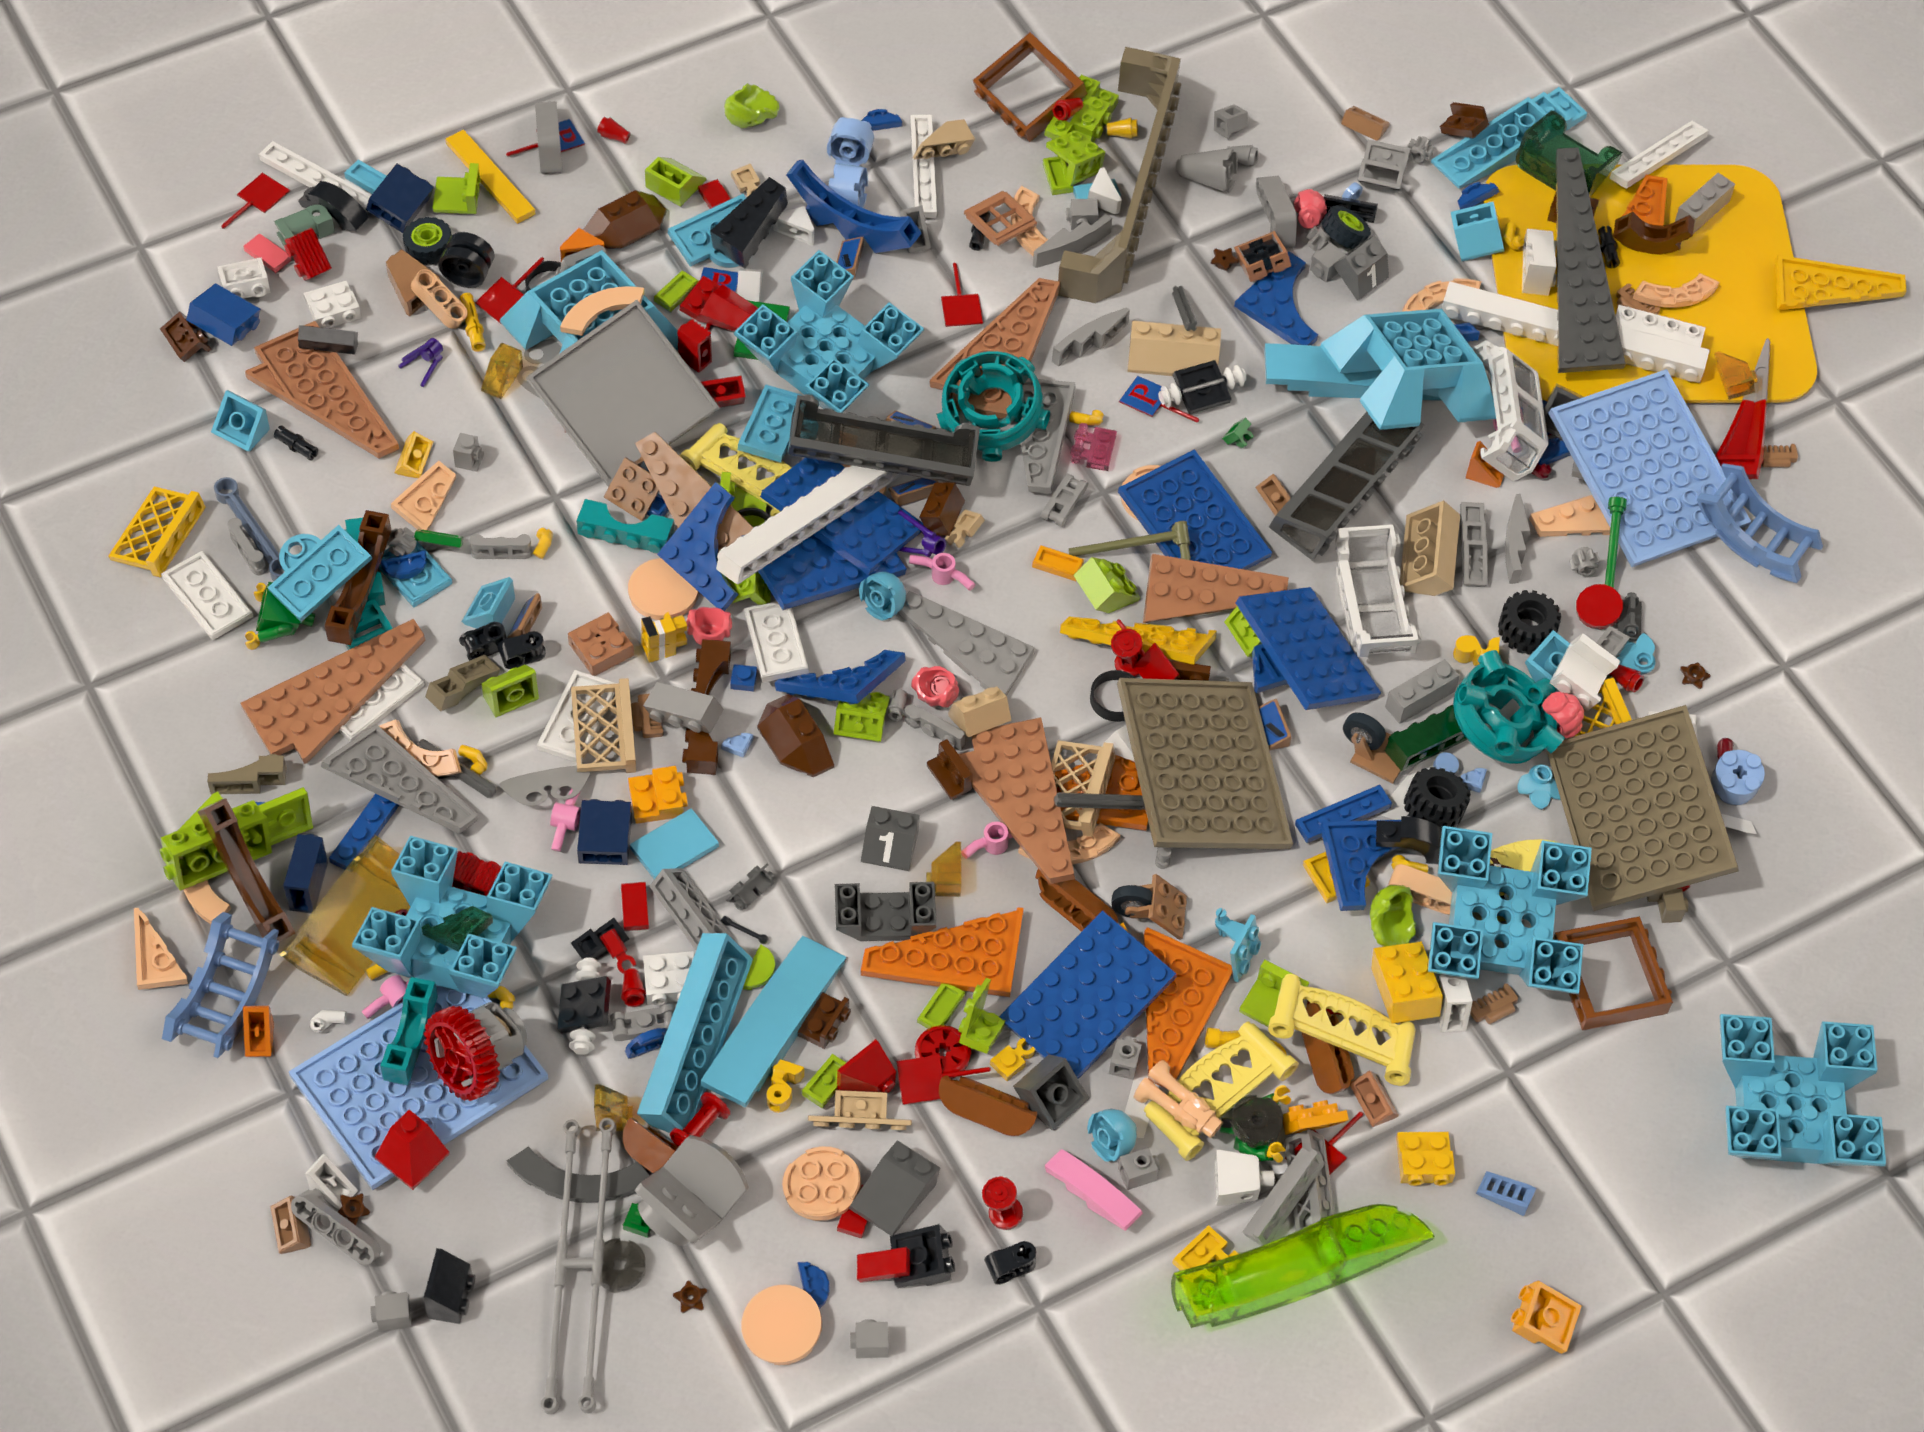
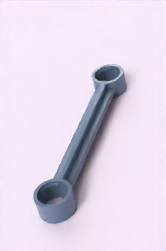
[214,477,282,581]

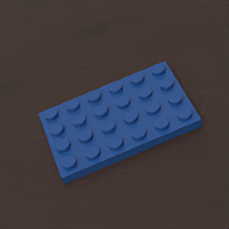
[1118,449,1272,570]
[760,458,925,575]
[742,535,907,610]
[1235,587,1381,710]
[999,910,1177,1079]

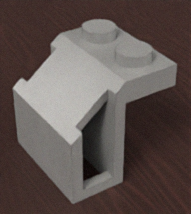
[1357,139,1410,190]

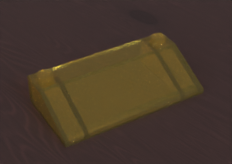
[280,835,410,996]

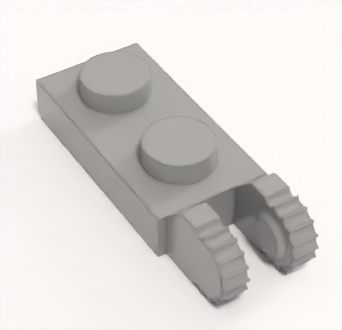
[904,704,966,751]

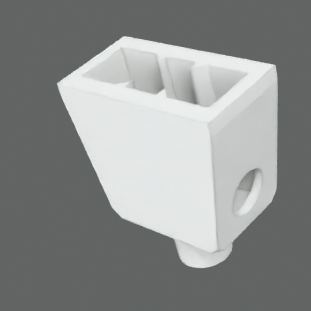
[1438,974,1473,1032]
[1214,1150,1274,1206]

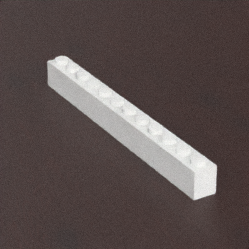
[1442,281,1709,383]
[716,437,921,585]

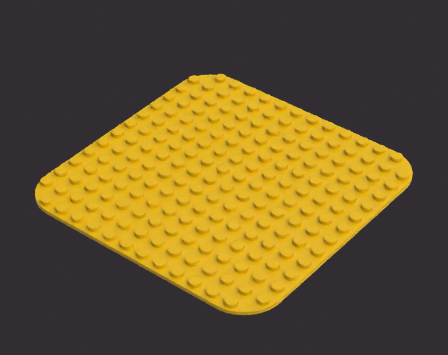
[1483,164,1817,403]

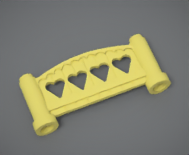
[680,423,791,517]
[1268,974,1416,1086]
[1144,1021,1299,1161]

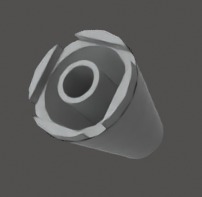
[1176,148,1237,192]

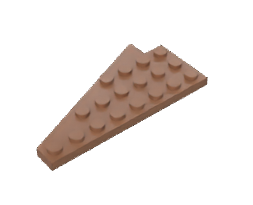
[929,278,1061,419]
[240,618,425,764]
[959,717,1075,884]

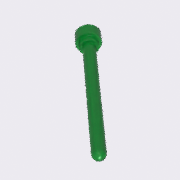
[1605,497,1627,588]

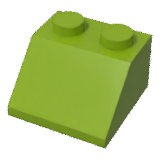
[481,665,539,718]

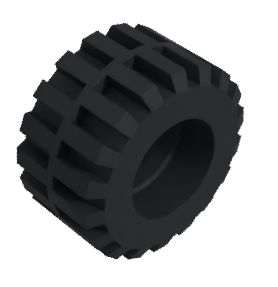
[1498,590,1561,654]
[1404,767,1471,828]

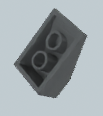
[849,1140,940,1237]

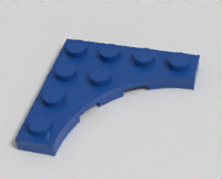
[1234,251,1318,346]
[657,482,739,611]
[775,650,906,704]
[1320,820,1401,911]

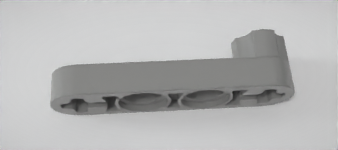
[291,1188,381,1265]

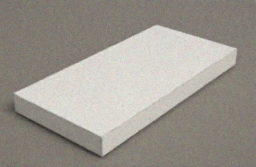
[161,551,253,641]
[743,602,809,683]
[339,664,425,742]
[537,670,618,763]

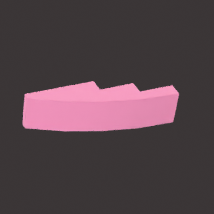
[1044,1149,1143,1231]

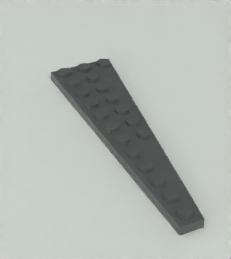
[1556,147,1626,373]

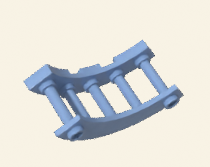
[1697,463,1823,583]
[162,912,279,1058]

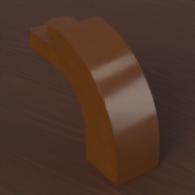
[1613,212,1695,254]

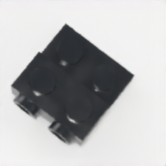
[890,1224,955,1288]

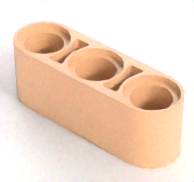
[411,269,467,329]
[1388,865,1452,915]

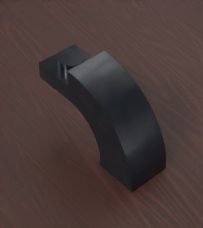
[298,181,369,231]
[1376,816,1442,864]

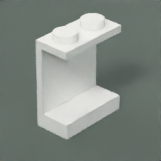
[1550,633,1620,711]

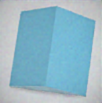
[211,390,270,451]
[462,577,515,629]
[1525,630,1570,692]

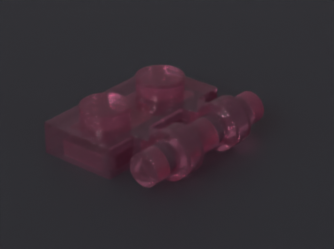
[1070,423,1117,471]

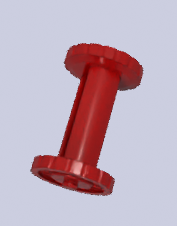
[1111,628,1143,677]
[669,1092,731,1147]
[982,1176,1023,1230]

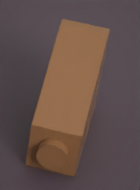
[386,249,440,317]

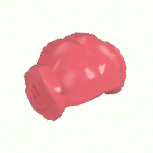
[1293,189,1327,229]
[686,607,732,645]
[911,666,959,708]
[1542,692,1584,738]

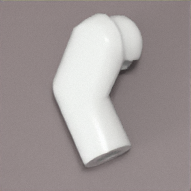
[310,1010,347,1033]

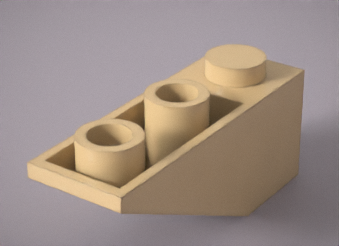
[913,119,975,160]

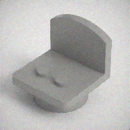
[635,1135,749,1245]

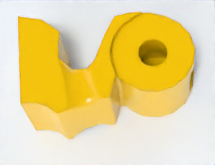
[1453,635,1500,666]
[766,1059,804,1113]

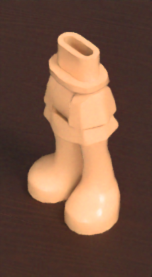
[1134,1060,1223,1138]

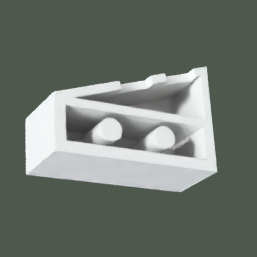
[1522,229,1556,296]

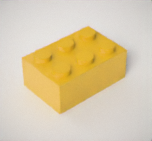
[1371,941,1443,1023]

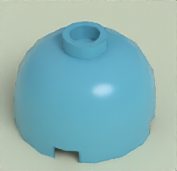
[859,572,906,620]
[1087,1108,1137,1162]

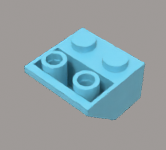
[1451,202,1504,261]

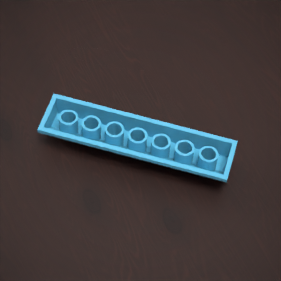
[637,933,753,1133]

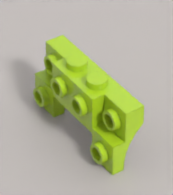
[1044,74,1119,142]

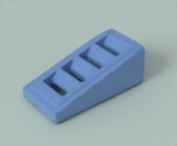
[1476,1171,1536,1216]

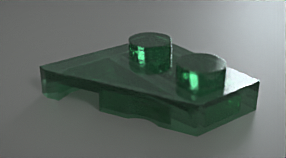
[422,906,493,952]

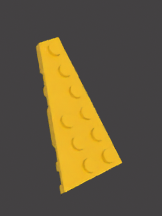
[1775,255,1906,310]
[1060,616,1217,665]

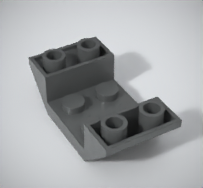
[835,882,936,942]

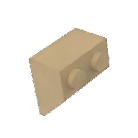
[948,686,1012,737]

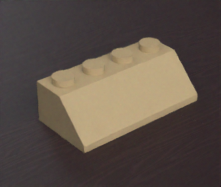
[1128,321,1221,376]
[1400,500,1460,596]

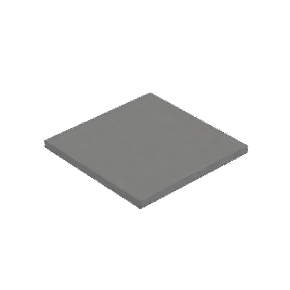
[526,300,720,487]

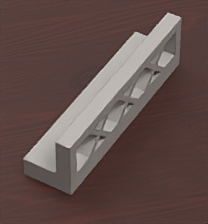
[650,868,735,950]
[1284,1129,1337,1237]
[1242,1148,1325,1248]

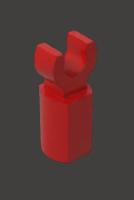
[600,929,637,974]

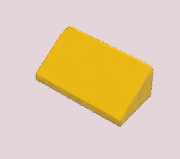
[394,431,434,479]

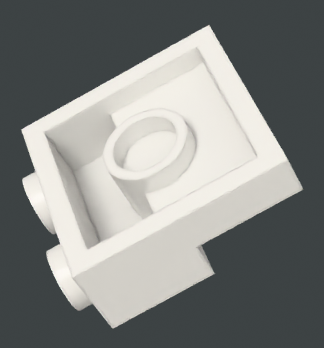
[217,257,271,299]
[304,281,361,329]
[643,951,694,1006]

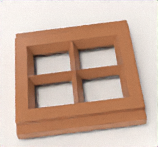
[964,191,1037,246]

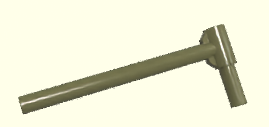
[1069,521,1191,560]

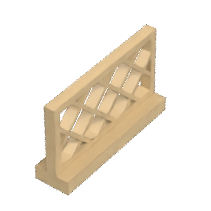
[571,678,636,773]
[1051,740,1116,837]

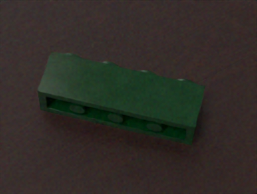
[1384,705,1468,771]

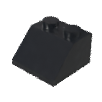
[424,1248,476,1324]

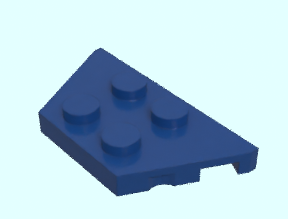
[1252,644,1288,693]

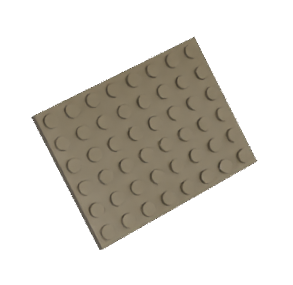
[1117,678,1293,849]
[1547,705,1739,912]

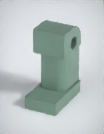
[274,205,335,260]

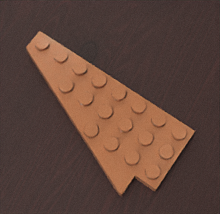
[245,321,399,458]

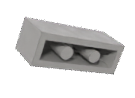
[1675,173,1735,234]
[1385,659,1460,724]
[643,682,724,733]

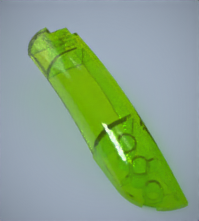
[1171,1204,1435,1328]

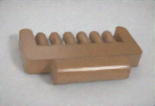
[1616,284,1660,315]
[1762,444,1798,467]
[631,694,663,738]
[1470,983,1518,1024]

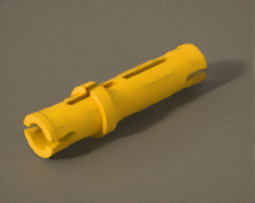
[459,293,486,352]

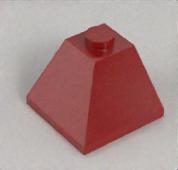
[837,1039,896,1093]
[375,1109,450,1190]

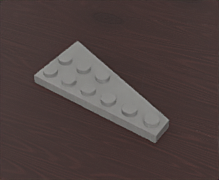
[1017,378,1076,493]
[898,591,1034,696]
[321,724,478,834]

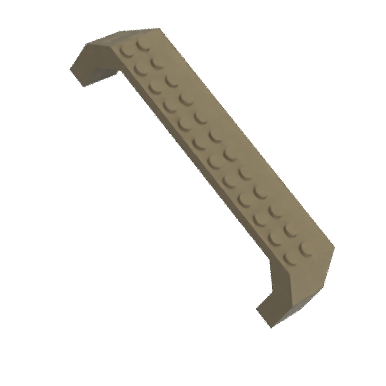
[1057,47,1181,303]

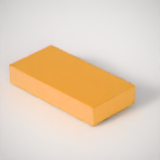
[1032,545,1084,581]

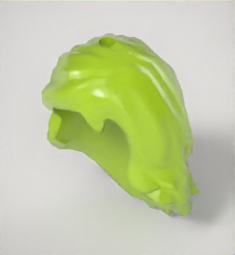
[724,83,780,128]
[1369,885,1416,947]

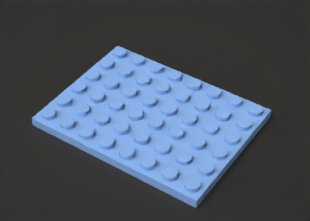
[1548,369,1751,567]
[289,985,548,1190]

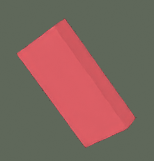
[243,233,292,273]

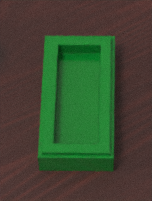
[414,529,464,548]

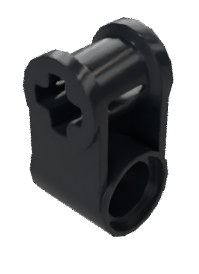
[459,622,507,661]
[497,631,546,669]
[984,1241,1036,1285]

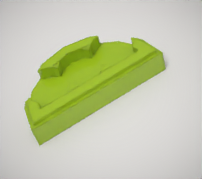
[743,944,775,990]

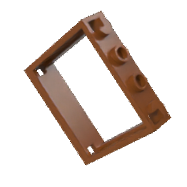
[972,32,1087,142]
[1553,916,1673,1031]

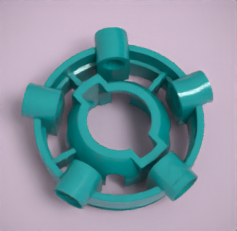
[936,351,1050,462]
[1453,650,1565,764]

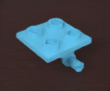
[1215,908,1261,982]

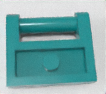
[345,598,393,650]

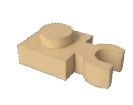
[731,163,760,198]
[945,510,985,548]

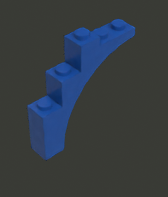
[786,160,921,253]

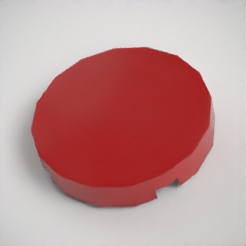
[1576,584,1623,629]

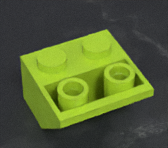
[645,157,706,207]
[1073,557,1141,613]

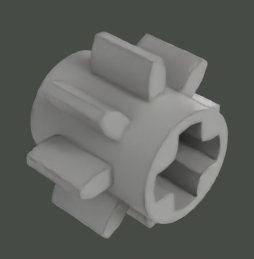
[1408,136,1435,163]
[1307,225,1334,251]
[388,527,416,557]
[1570,547,1600,576]

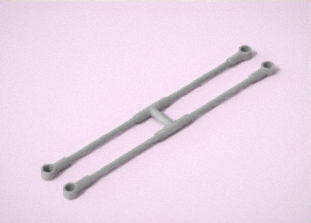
[541,1118,617,1415]

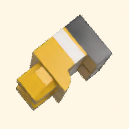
[641,612,687,663]

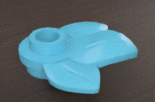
[1617,633,1656,674]
[1517,764,1561,809]

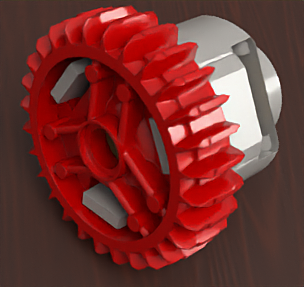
[424,1002,527,1101]

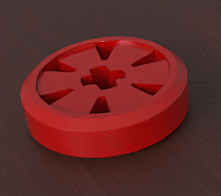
[915,1025,971,1079]

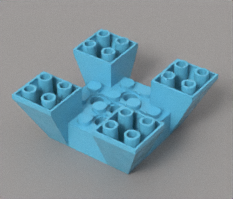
[500,250,678,354]
[734,250,924,413]
[1320,309,1496,430]
[1428,826,1592,994]
[352,835,552,998]
[1719,1014,1886,1166]

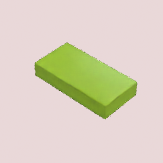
[1042,156,1074,195]
[654,270,699,312]
[917,984,965,1029]

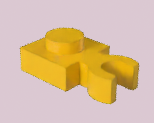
[990,1038,1035,1081]

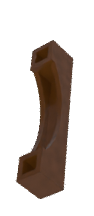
[325,510,392,645]
[682,639,731,775]
[197,798,296,942]

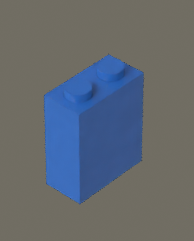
[186,283,261,346]

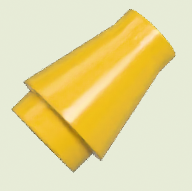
[1107,117,1138,139]

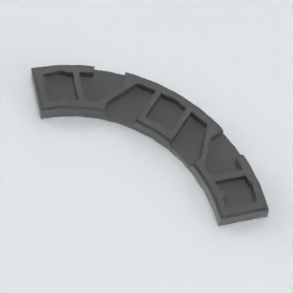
[507,1146,649,1203]

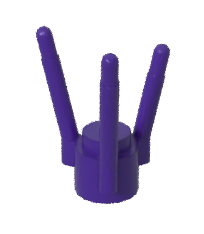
[398,338,443,387]
[898,510,946,557]

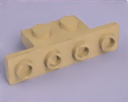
[808,1090,912,1130]

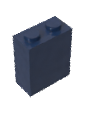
[366,163,434,233]
[577,799,632,865]
[283,834,328,914]

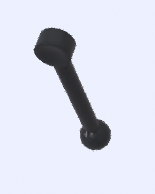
[721,916,768,944]

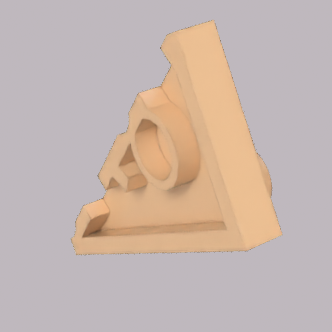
[134,908,188,990]

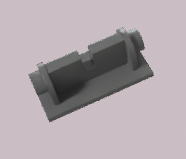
[1618,592,1642,641]
[726,863,776,910]

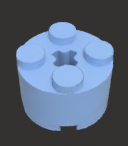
[827,117,874,166]
[829,164,868,208]
[1711,750,1765,805]

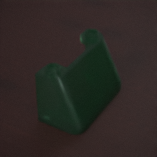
[1516,110,1623,197]

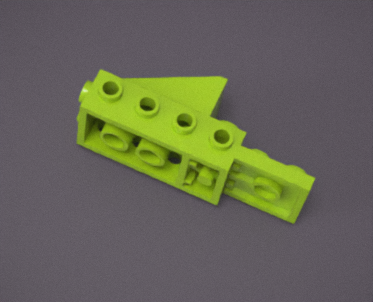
[160,787,313,891]

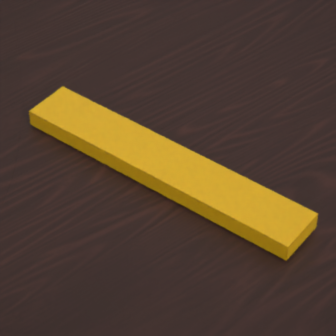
[445,129,536,224]

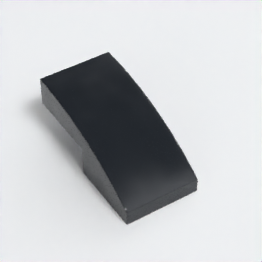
[571,918,629,960]

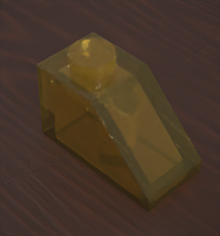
[481,342,523,399]
[1714,351,1757,400]
[926,841,961,897]
[594,1084,633,1131]

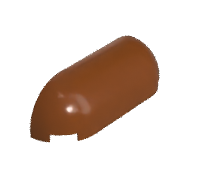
[1035,869,1118,932]
[1301,1003,1355,1094]
[939,1076,1037,1136]
[623,1118,679,1173]

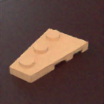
[391,461,456,530]
[1529,495,1610,537]

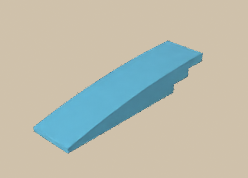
[1431,87,1587,189]
[1264,343,1442,401]
[701,936,846,1108]

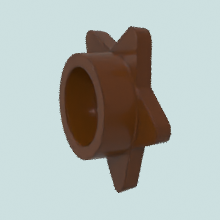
[1210,248,1239,271]
[1680,662,1711,689]
[338,1193,370,1226]
[673,1280,707,1313]

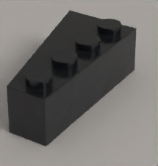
[710,177,788,269]

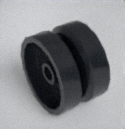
[438,232,495,288]

